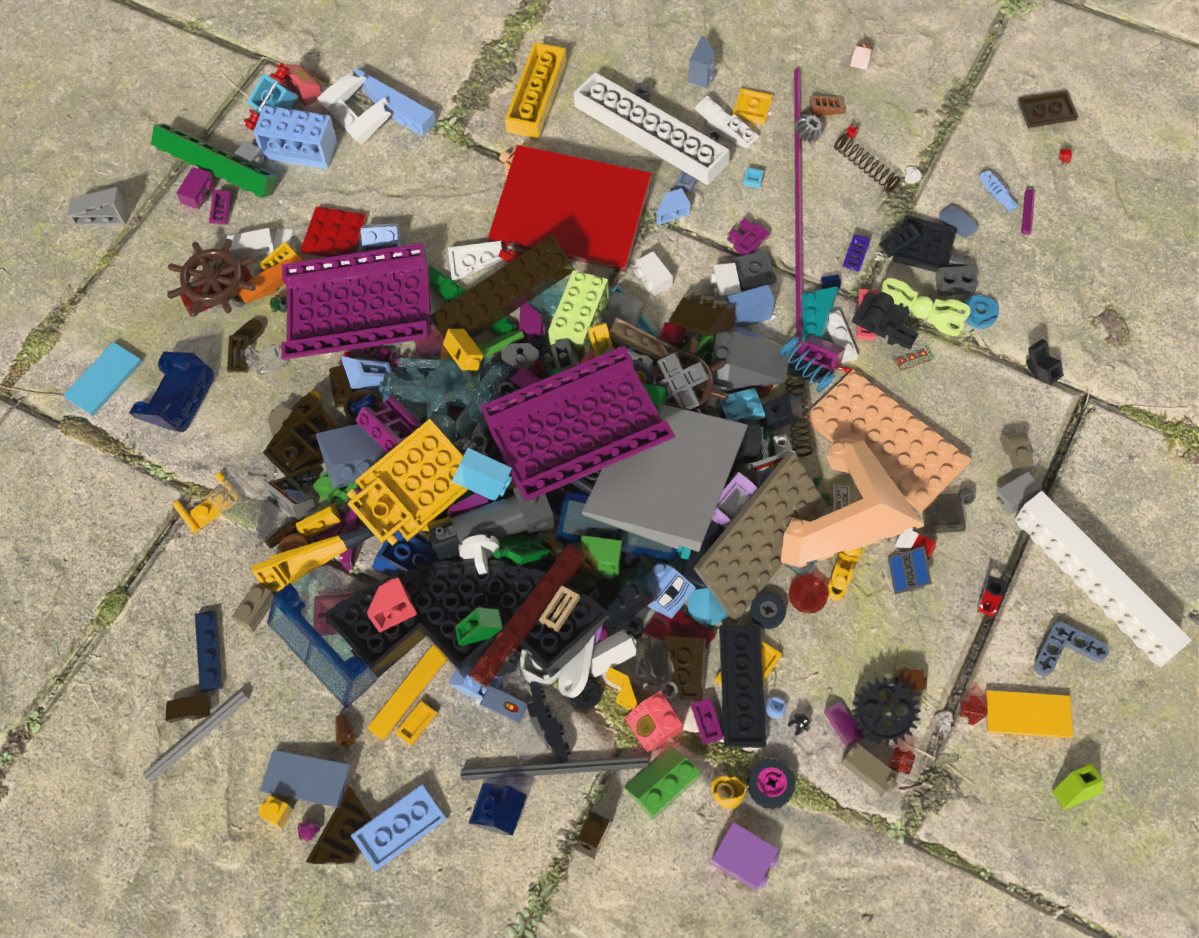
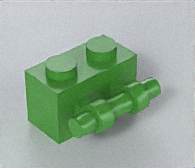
[313,470,359,507]

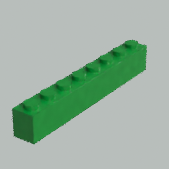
[151,123,277,198]

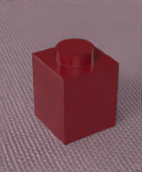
[659,322,688,349]

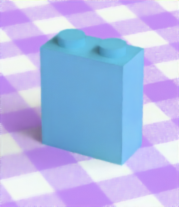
[452,448,512,501]

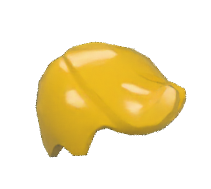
[711,775,747,810]

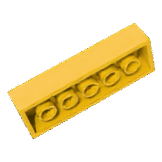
[505,42,567,139]

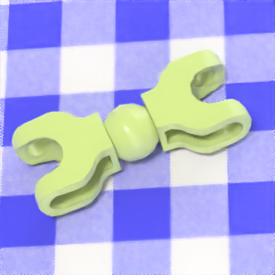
[881,278,970,336]

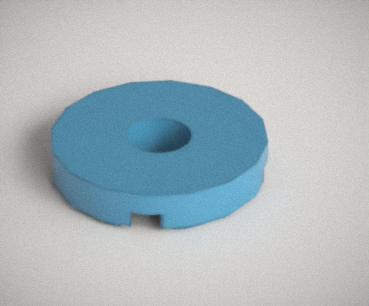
[961,294,999,329]

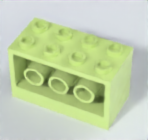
[548,270,610,361]

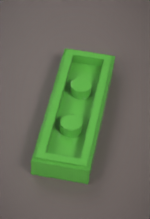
[478,331,524,359]

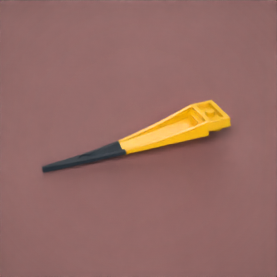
[251,527,375,593]

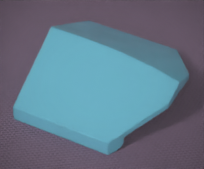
[688,588,728,625]

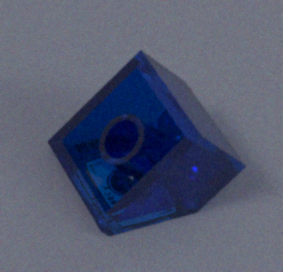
[469,783,527,836]

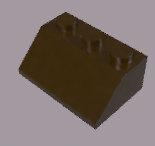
[670,292,735,337]

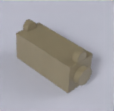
[841,742,898,796]

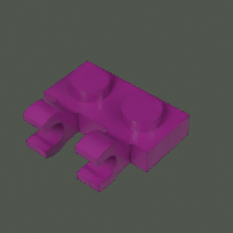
[727,218,770,256]

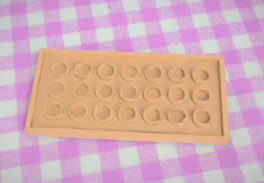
[804,370,972,513]

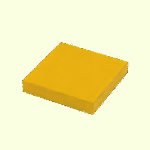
[732,88,773,125]

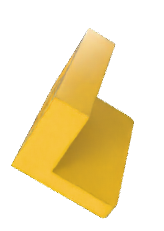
[296,504,341,539]

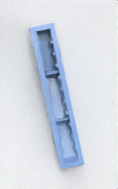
[353,68,436,137]

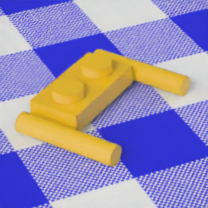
[173,472,243,533]

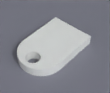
[558,635,595,698]

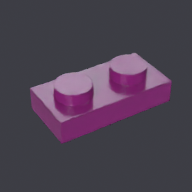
[690,698,723,745]

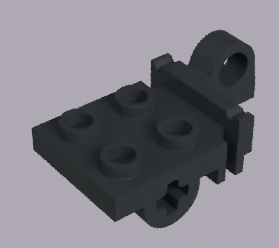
[852,292,919,349]

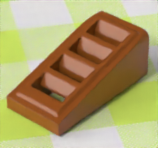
[809,96,846,116]

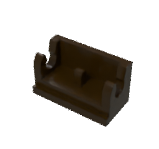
[329,365,353,408]

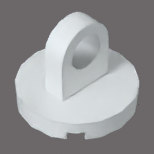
[459,534,500,575]

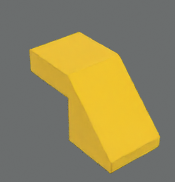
[606,667,637,711]

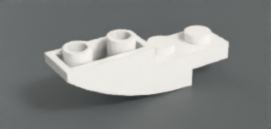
[695,96,759,148]

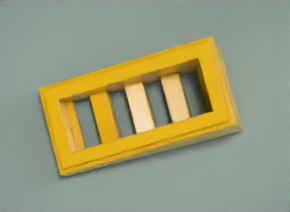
[259,241,297,271]

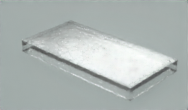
[205,471,288,546]

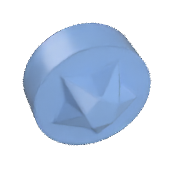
[765,697,787,718]

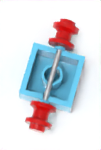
[243,62,298,131]

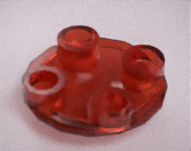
[788,574,829,614]

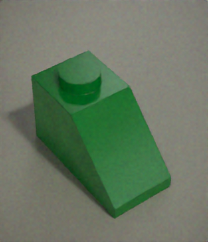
[455,607,502,646]

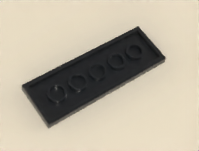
[719,626,766,748]

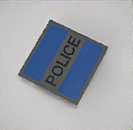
[888,546,932,595]

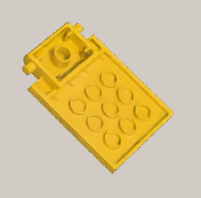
[347,419,469,546]

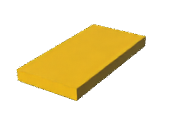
[985,690,1073,738]

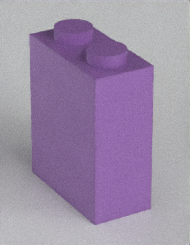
[710,822,779,891]

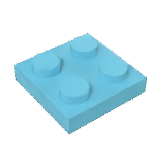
[719,388,765,422]

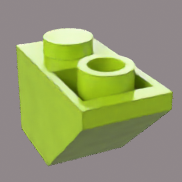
[1052,764,1104,810]

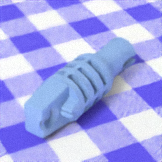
[979,170,1018,212]

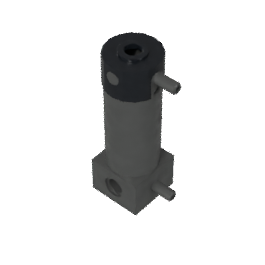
[427,487,554,561]

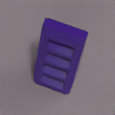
[842,234,871,272]

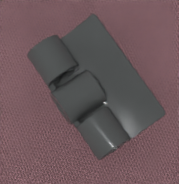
[600,292,644,349]

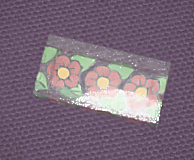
[892,342,934,371]

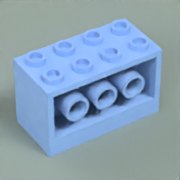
[253,105,337,169]

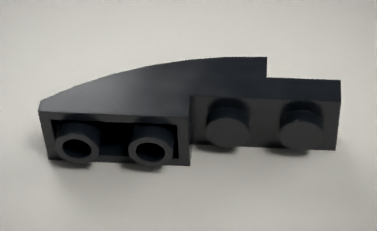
[527,681,571,761]

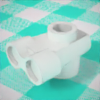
[773,434,797,456]

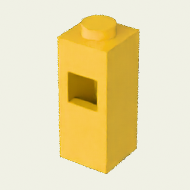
[443,329,483,370]

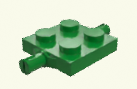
[494,533,549,565]

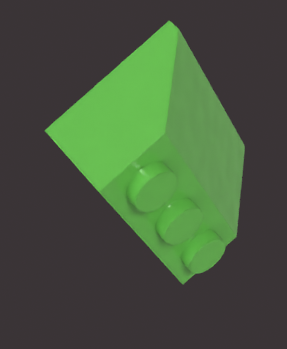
[624,747,701,821]

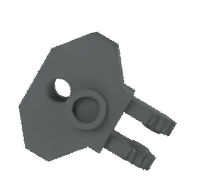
[501,343,540,375]

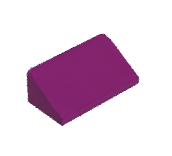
[824,702,864,748]

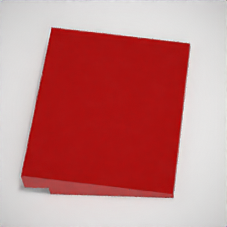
[488,145,652,271]

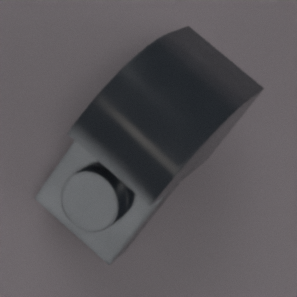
[1026,339,1064,385]

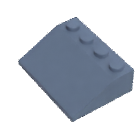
[316,421,399,490]

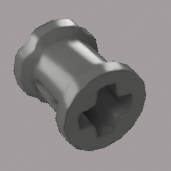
[947,252,969,267]

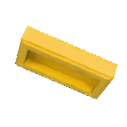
[395,700,438,746]

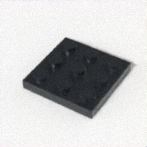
[892,215,957,273]

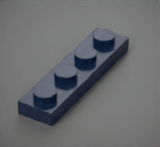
[195,610,222,692]

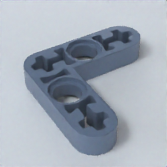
[1034,622,1109,676]

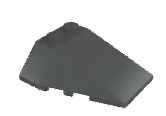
[711,325,791,391]

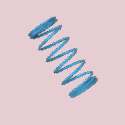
[780,337,835,393]

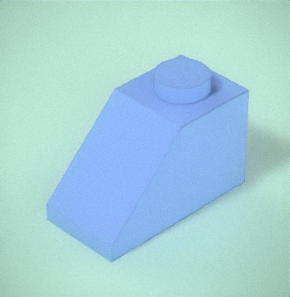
[656,188,690,225]

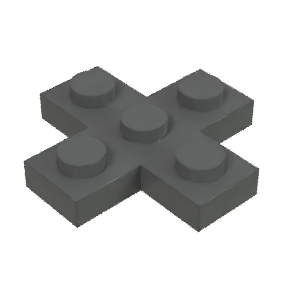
[653,352,710,410]

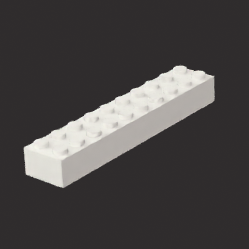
[574,72,730,185]
[1015,491,1192,668]

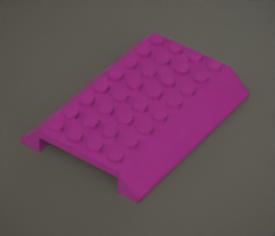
[281,243,432,360]
[480,346,675,501]

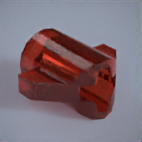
[959,695,988,725]

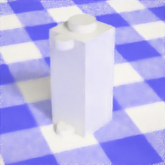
[227,228,275,260]
[589,630,637,677]

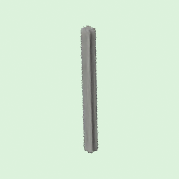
[143,691,248,782]

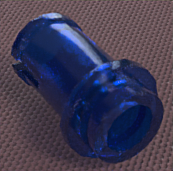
[350,394,375,414]

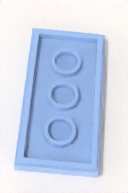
[351,784,447,872]

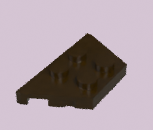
[306,787,373,864]

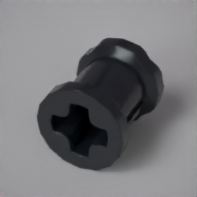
[625,616,643,639]

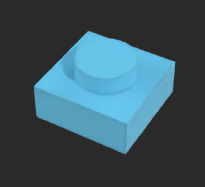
[743,167,764,188]

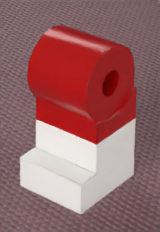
[895,528,936,560]

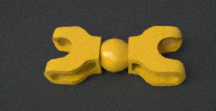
[827,547,863,601]

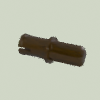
[265,517,299,549]

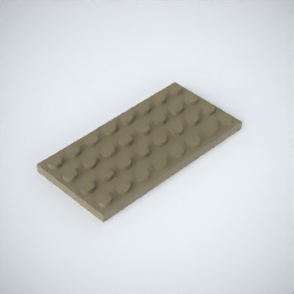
[694,452,828,622]

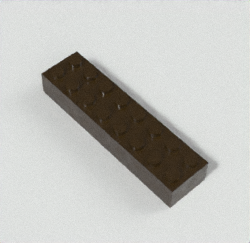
[430,235,576,340]

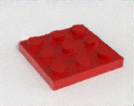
[301,206,367,257]

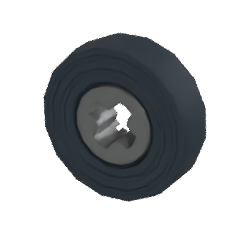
[750,593,786,629]

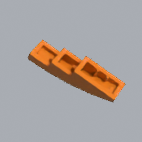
[237,255,303,304]

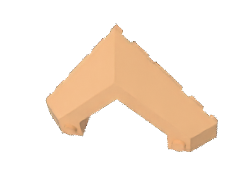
[781,437,924,568]

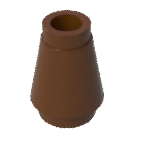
[335,714,357,747]

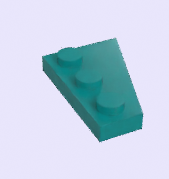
[802,287,839,342]

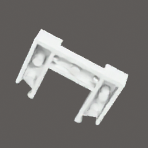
[317,72,391,145]

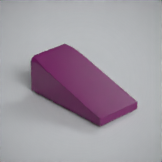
[446,493,488,517]

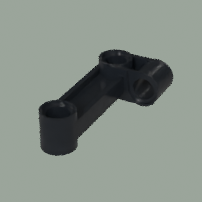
[468,382,515,459]

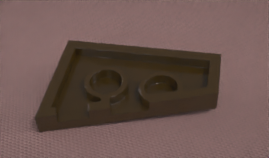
[664,635,706,701]

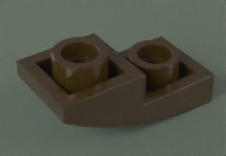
[165,695,211,723]

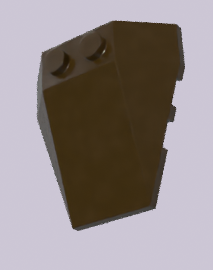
[263,393,341,479]

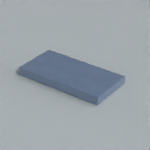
[260,750,352,808]

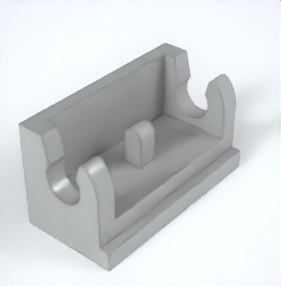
[997,472,1042,515]

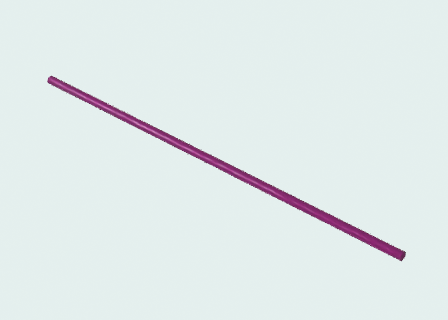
[794,69,803,357]

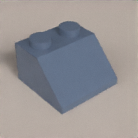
[688,36,716,88]

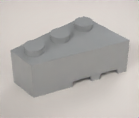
[67,187,128,226]

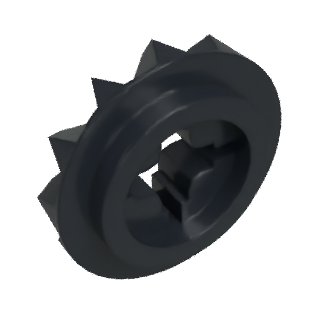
[570,677,602,710]

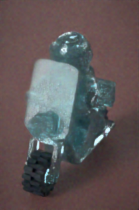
[379,358,513,444]

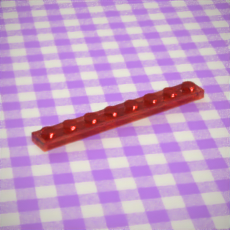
[468,545,586,688]

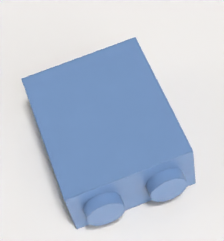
[726,285,775,327]

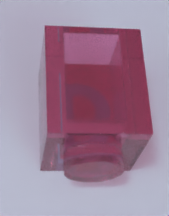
[414,329,443,360]

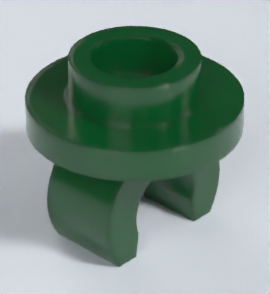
[270,294,287,312]

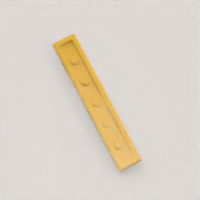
[367,645,447,741]

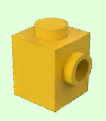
[259,796,293,829]

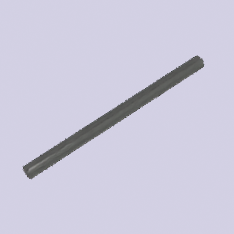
[460,755,649,781]

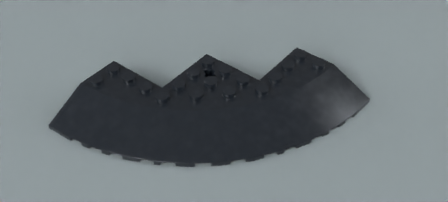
[323,559,610,678]

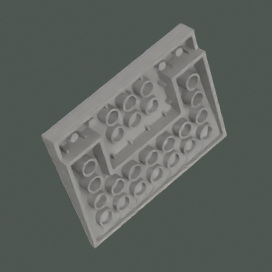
[582,405,748,552]

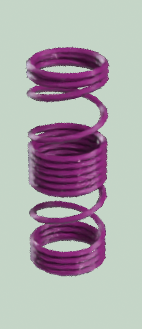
[364,345,406,368]

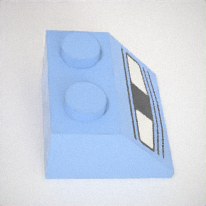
[647,561,696,619]

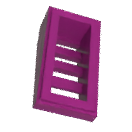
[209,190,233,225]

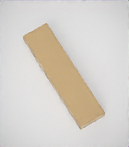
[609,317,680,360]

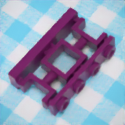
[356,396,422,453]

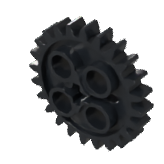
[852,677,921,746]

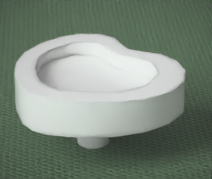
[904,167,922,184]

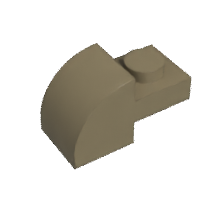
[1000,432,1034,469]

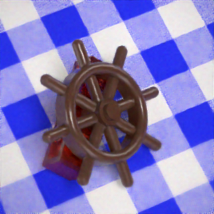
[167,239,256,317]

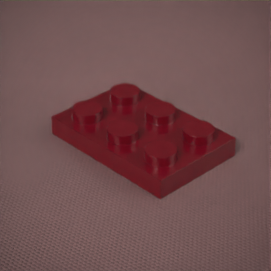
[643,609,716,652]

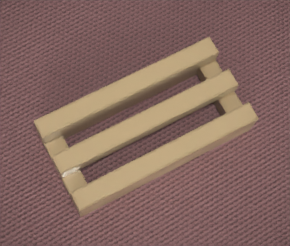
[539,586,580,632]

